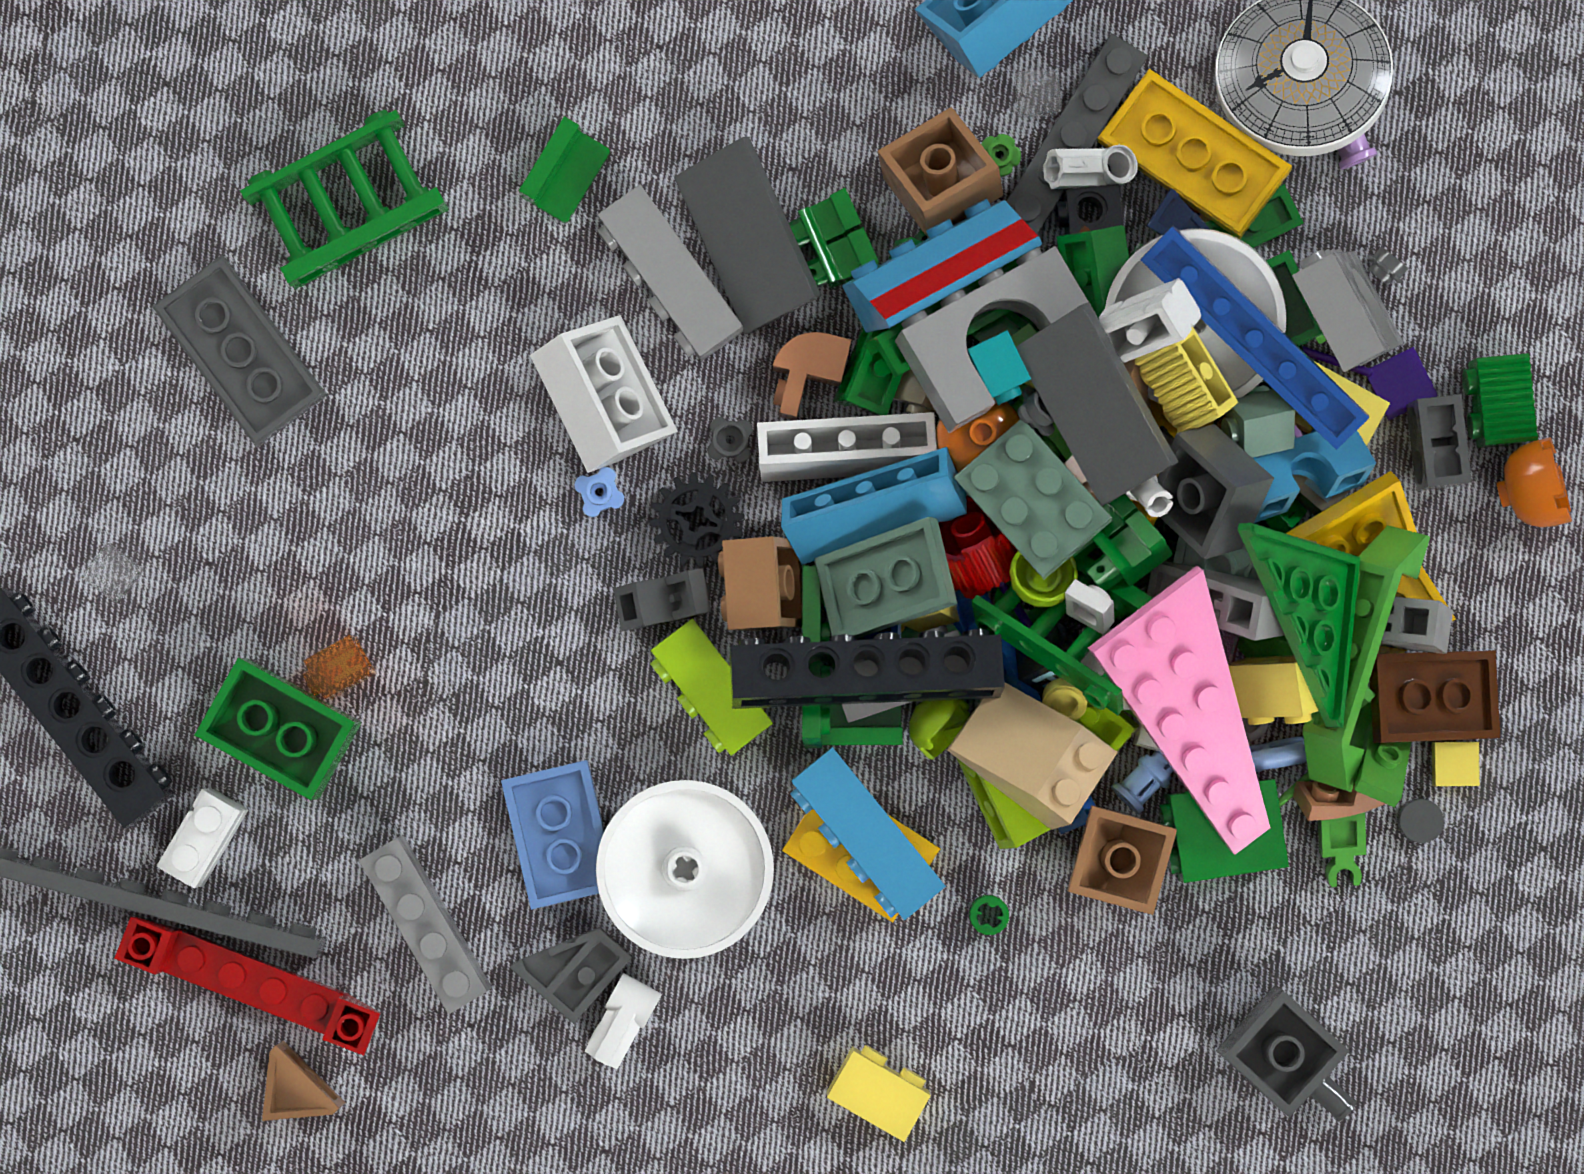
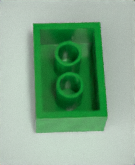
[194,657,362,800]

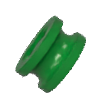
[969,895,1009,935]

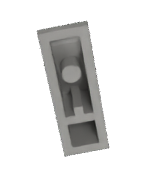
[1147,561,1285,641]
[1380,597,1453,654]

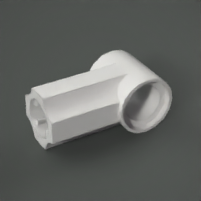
[1043,144,1138,189]
[585,973,662,1069]

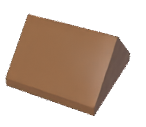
[1067,805,1177,915]

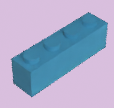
[781,447,967,565]
[790,747,946,921]

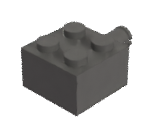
[1157,424,1274,559]
[1216,986,1357,1122]

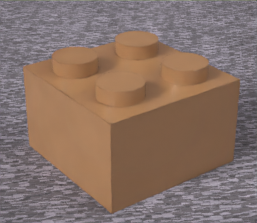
[877,107,1003,238]
[718,536,803,631]

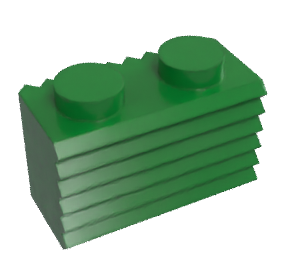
[1462,353,1538,449]

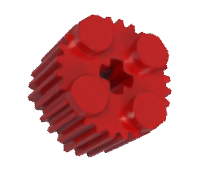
[938,495,1018,599]

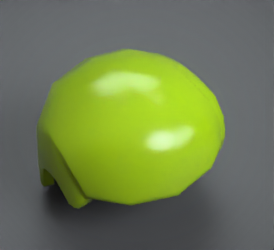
[1009,551,1078,608]
[909,699,970,760]

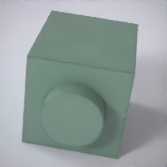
[1221,389,1295,458]

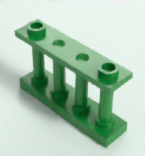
[240,110,449,290]
[972,556,1153,715]

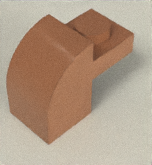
[773,332,851,420]

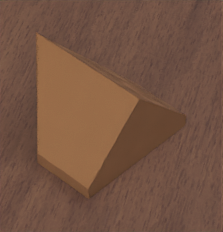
[262,1040,346,1121]

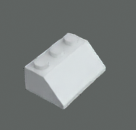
[530,315,678,473]

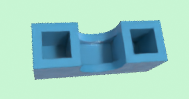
[1253,429,1376,523]

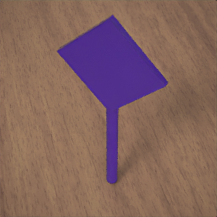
[1302,346,1438,421]

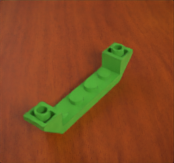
[1302,525,1430,792]

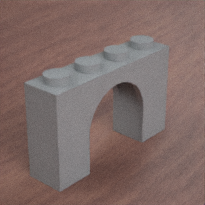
[895,246,1098,433]
[1292,248,1404,372]

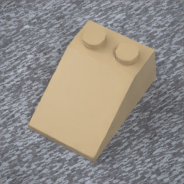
[947,683,1118,830]

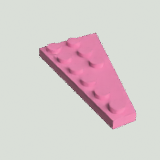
[1088,566,1270,855]

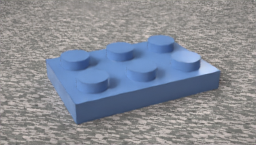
[501,760,605,910]

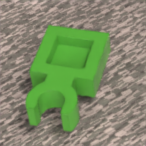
[1318,812,1366,887]

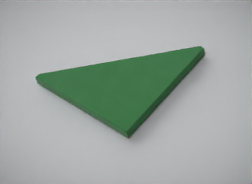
[1238,523,1360,728]

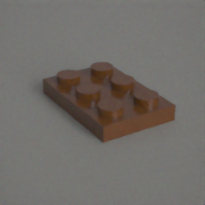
[1370,650,1500,743]

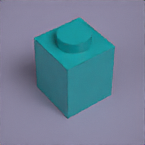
[967,330,1031,405]

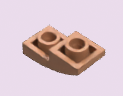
[1293,779,1385,821]

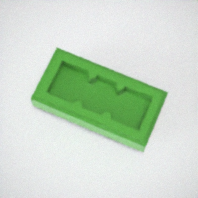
[1354,721,1412,808]

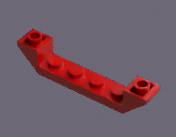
[114,916,381,1056]

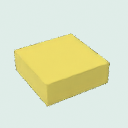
[1432,742,1480,786]

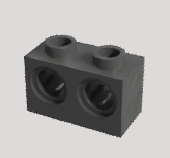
[1406,394,1472,491]

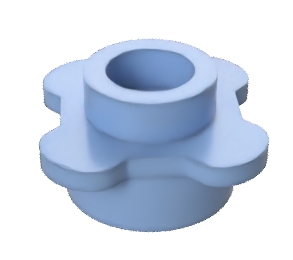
[574,467,624,517]

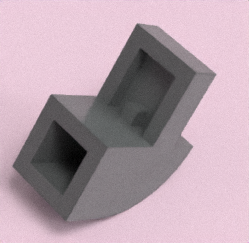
[613,568,711,631]

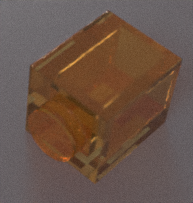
[303,634,377,700]

